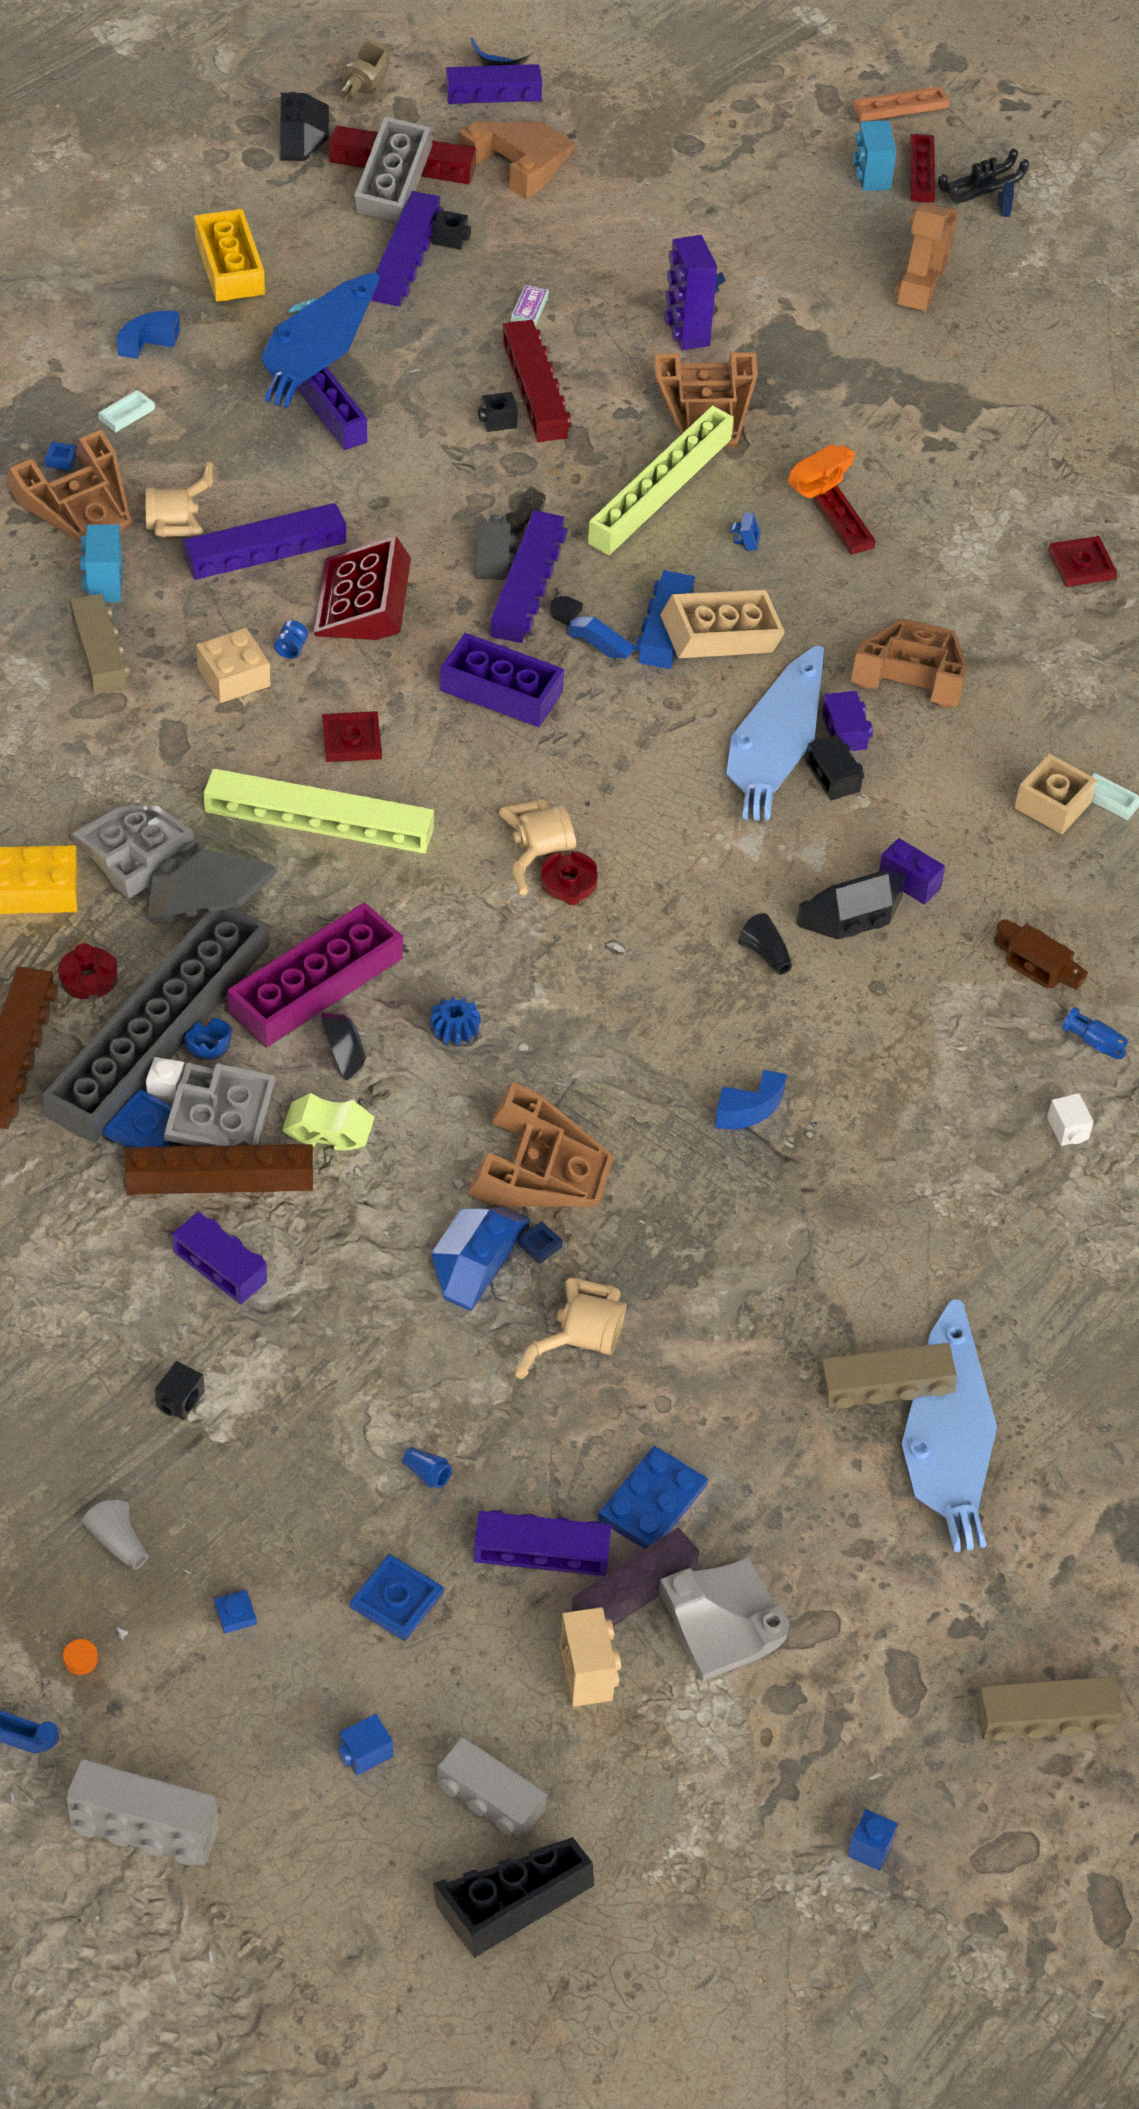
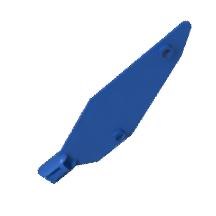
[261,273,380,408]

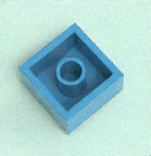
[853,121,896,191]
[80,525,123,602]

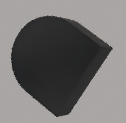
[550,596,583,625]

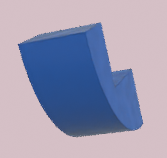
[117,311,180,359]
[715,1070,787,1129]

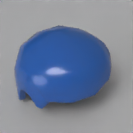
[184,1018,232,1060]

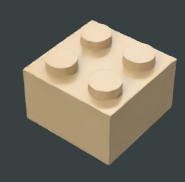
[196,628,270,703]
[1015,753,1097,834]
[560,1607,621,1707]

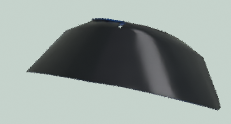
[471,37,533,66]
[321,1012,366,1080]

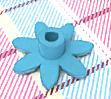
[289,298,317,313]

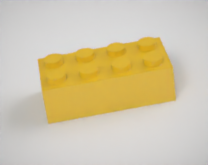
[194,209,265,302]
[0,845,79,914]

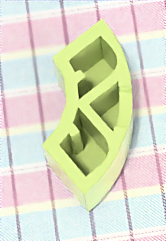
[282,1093,375,1151]

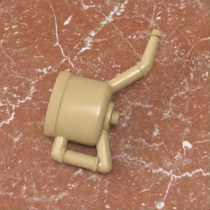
[146,462,214,538]
[499,799,576,895]
[515,1277,626,1379]

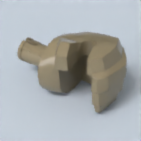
[340,40,389,102]

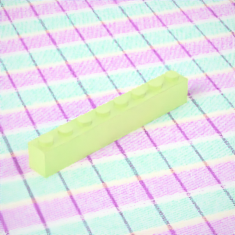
[588,405,734,556]
[204,769,434,853]

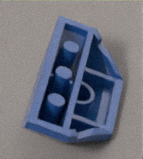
[431,1206,531,1312]

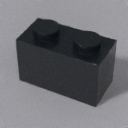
[806,735,865,801]

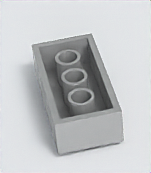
[355,116,433,223]
[66,1759,219,1866]

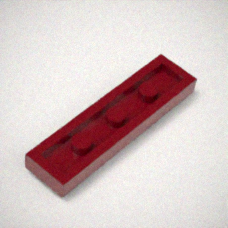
[910,134,935,203]
[812,485,876,555]

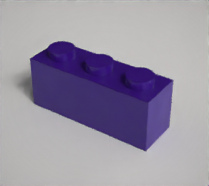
[172,1211,267,1305]

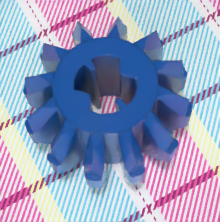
[430,995,481,1046]

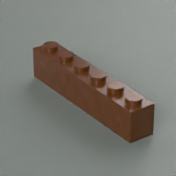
[0,966,58,1129]
[125,1144,313,1195]

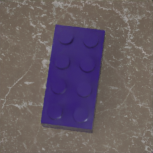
[664,234,717,351]
[440,633,564,727]

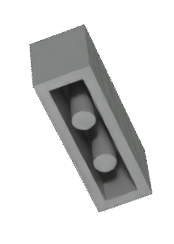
[437,1737,547,1841]

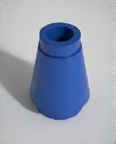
[402,1447,452,1488]

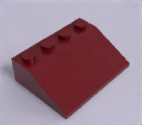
[314,536,411,640]

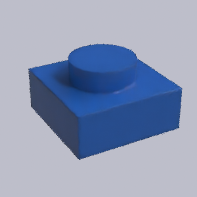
[45,442,77,471]
[214,1589,257,1634]

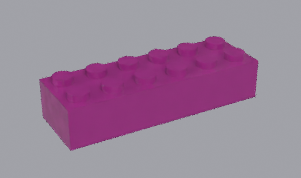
[227,902,403,1048]

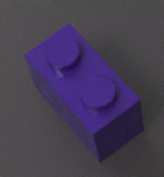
[822,691,873,751]
[879,838,945,905]

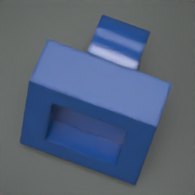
[730,512,761,551]

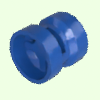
[274,620,308,659]

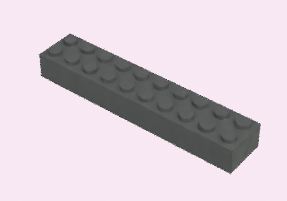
[43,907,269,1143]

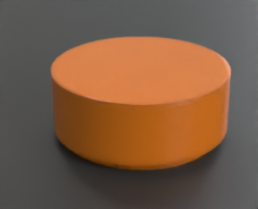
[63,1639,98,1675]

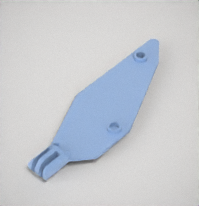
[726,646,824,821]
[902,1299,997,1552]

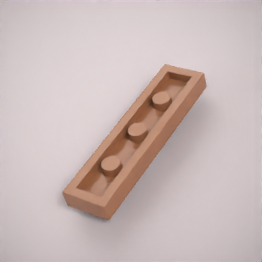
[853,86,949,122]

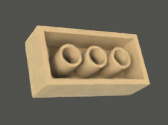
[660,590,785,658]

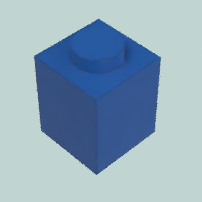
[337,1714,393,1776]
[848,1809,898,1871]

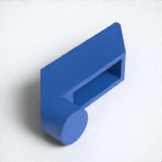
[567,616,636,658]
[0,1711,59,1753]

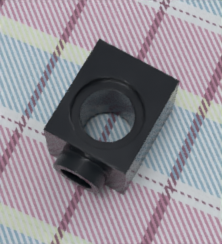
[433,210,471,250]
[478,392,518,432]
[155,1361,205,1420]

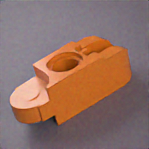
[788,444,855,498]

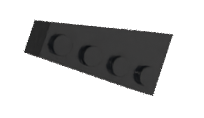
[433,1837,594,1958]

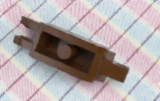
[994,919,1088,990]

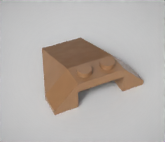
[654,352,758,447]

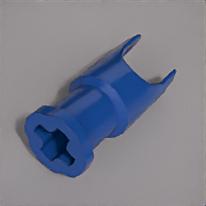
[1062,1007,1128,1059]

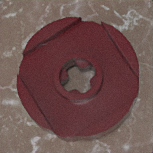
[541,851,598,905]
[58,943,118,999]

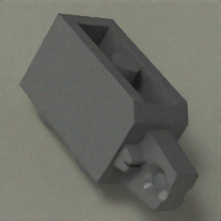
[476,515,516,580]

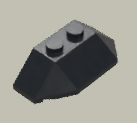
[280,92,329,161]
[797,870,906,940]

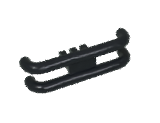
[938,148,1029,203]

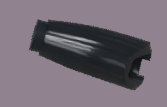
[738,913,792,975]

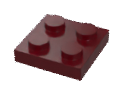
[1048,536,1117,587]
[322,711,382,762]

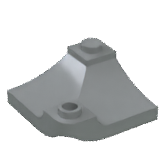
[72,805,194,899]
[164,1063,276,1146]
[659,1558,789,1682]

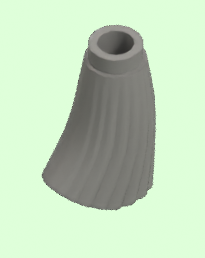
[82,1500,149,1569]

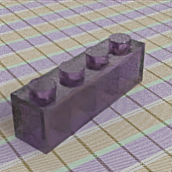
[571,1527,699,1626]

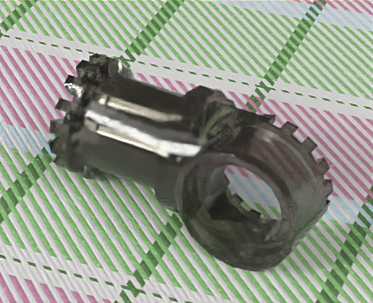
[505,487,546,534]

